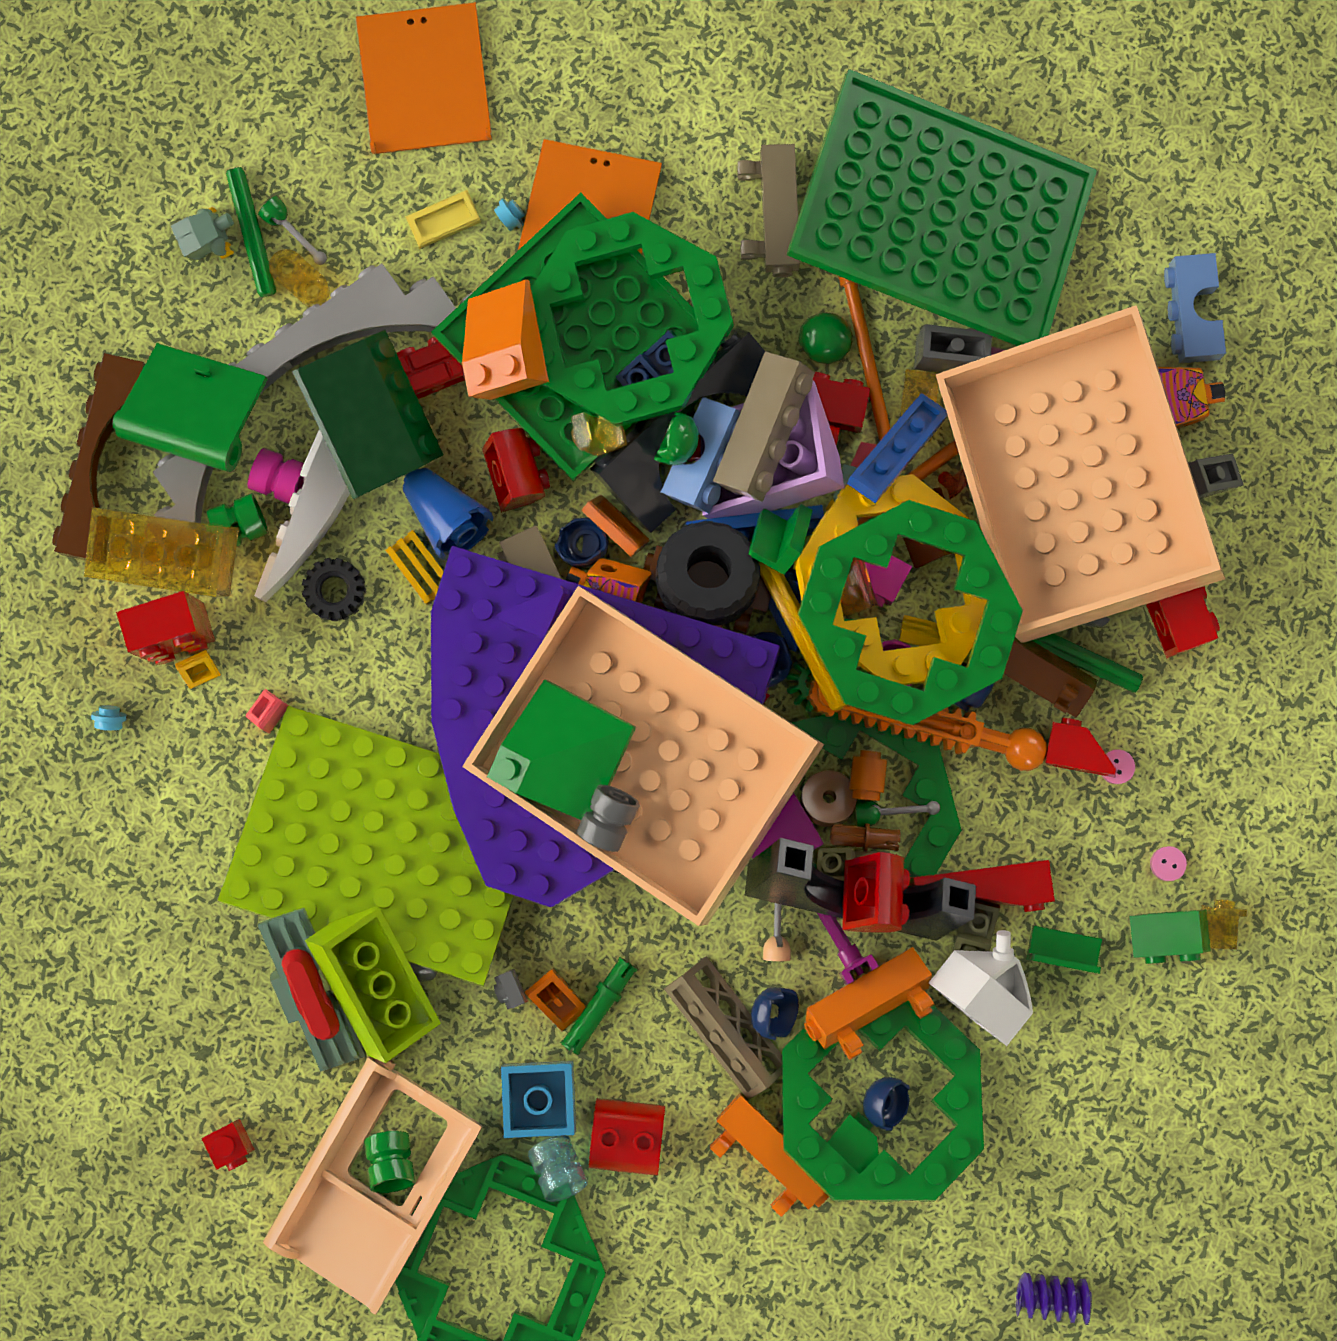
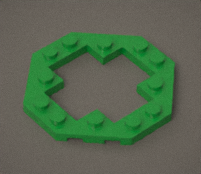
[531,212,734,427]
[797,500,1023,725]
[792,712,962,887]
[782,1001,984,1202]
[395,1153,606,1341]

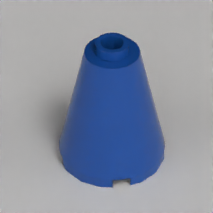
[402,468,494,561]

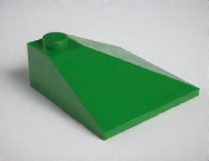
[487,680,636,820]

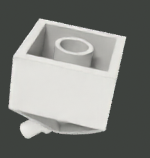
[929,930,1033,1046]

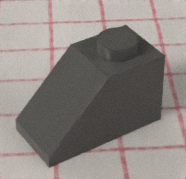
[914,324,992,373]
[1188,453,1244,499]

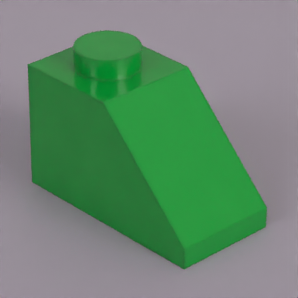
[825,1111,879,1174]

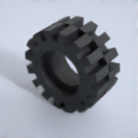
[302,558,366,621]

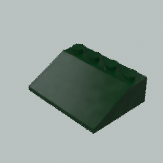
[292,330,444,499]

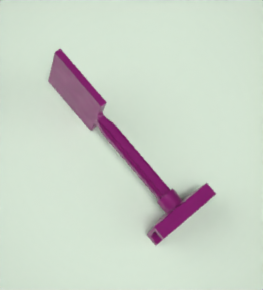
[751,792,878,985]

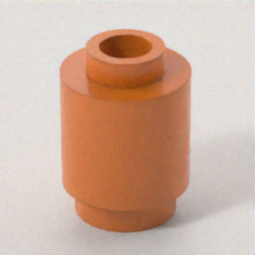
[849,750,887,801]

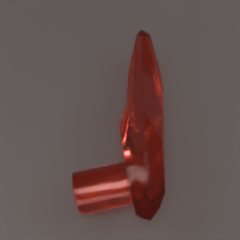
[938,468,968,499]

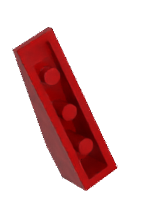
[909,860,1055,912]

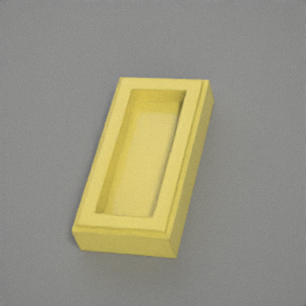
[405,190,481,249]

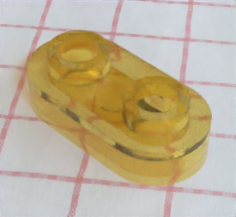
[269,249,330,307]

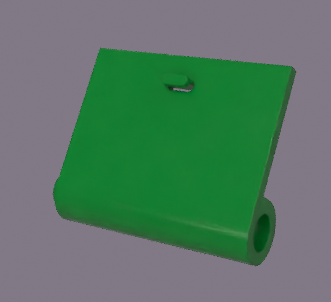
[113,343,268,472]

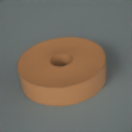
[800,771,857,827]

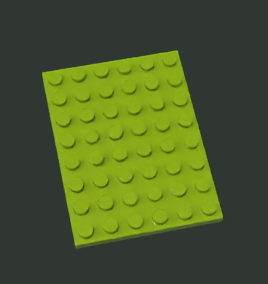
[217,706,514,987]

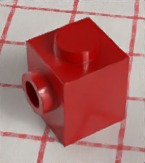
[201,1119,255,1171]

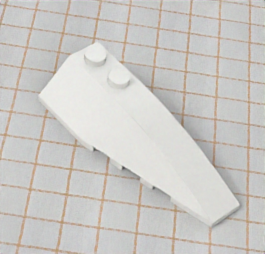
[254,429,350,602]

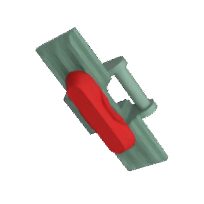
[258,908,366,1072]

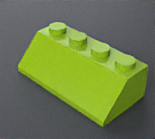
[305,906,441,1063]

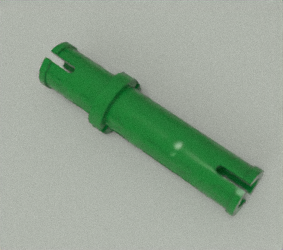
[560,957,638,1056]

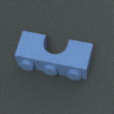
[1164,253,1226,363]
[661,397,741,514]

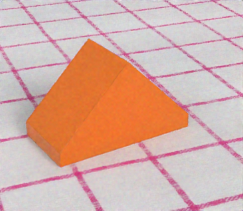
[525,968,586,1031]

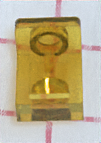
[571,412,627,456]
[1201,899,1247,949]

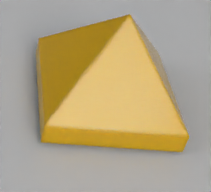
[175,650,221,689]

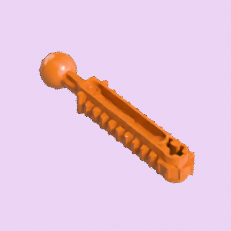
[807,680,1047,771]

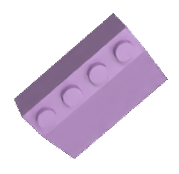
[695,381,844,519]

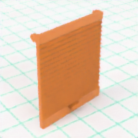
[356,2,492,154]
[518,139,662,254]

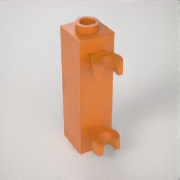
[804,947,934,1060]
[710,1093,829,1217]

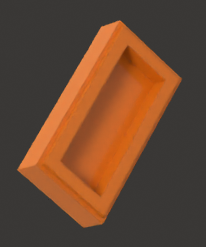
[581,495,650,557]

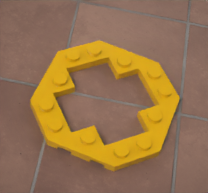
[794,474,987,685]

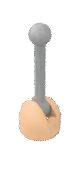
[763,903,791,961]

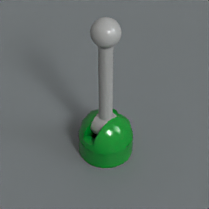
[258,196,327,265]
[856,800,940,827]

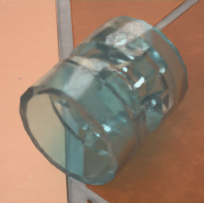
[528,1135,588,1202]

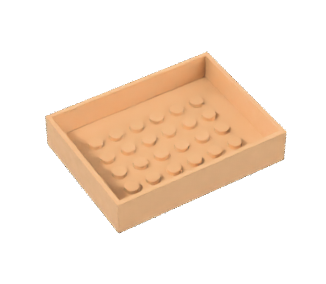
[936,305,1225,643]
[462,586,824,926]

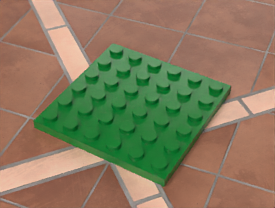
[431,192,699,482]

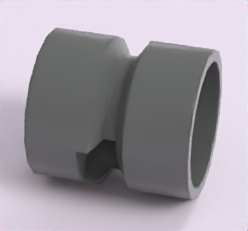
[577,785,640,852]

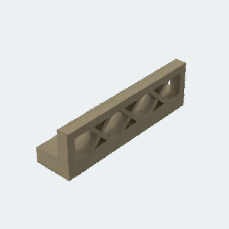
[664,956,782,1100]

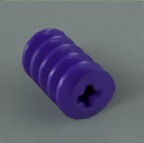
[1016,1272,1092,1325]

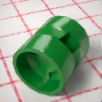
[207,493,269,551]
[364,1131,415,1193]

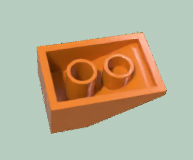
[462,280,549,400]

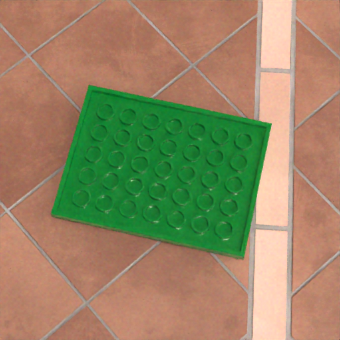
[786,69,1097,346]

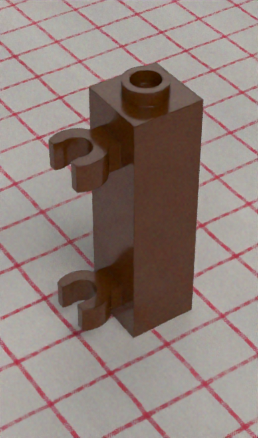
[643,545,771,634]
[970,637,1098,718]

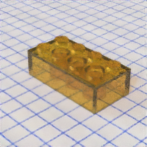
[84,507,239,597]

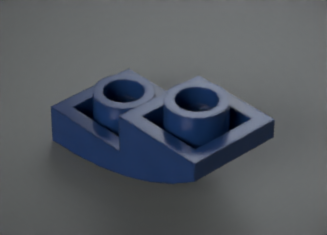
[616,330,677,386]

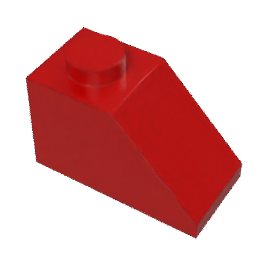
[1045,718,1117,778]

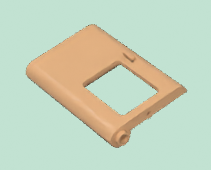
[263,1057,483,1315]

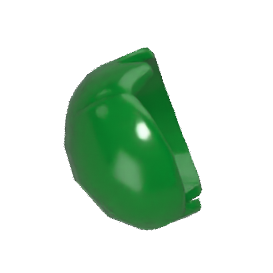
[799,312,853,364]
[654,412,699,466]

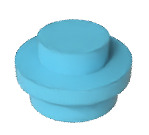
[494,198,525,231]
[91,705,126,730]

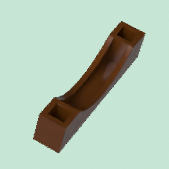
[52,353,145,564]

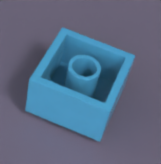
[501,1061,576,1138]

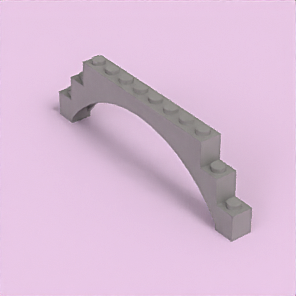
[147,263,473,562]

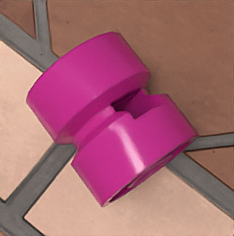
[247,448,304,504]

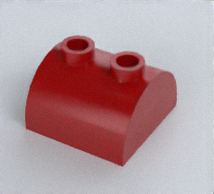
[482,428,550,513]
[842,852,910,933]
[589,1098,666,1176]

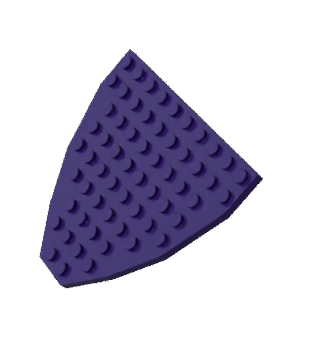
[431,546,781,907]

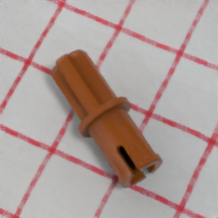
[830,823,901,852]

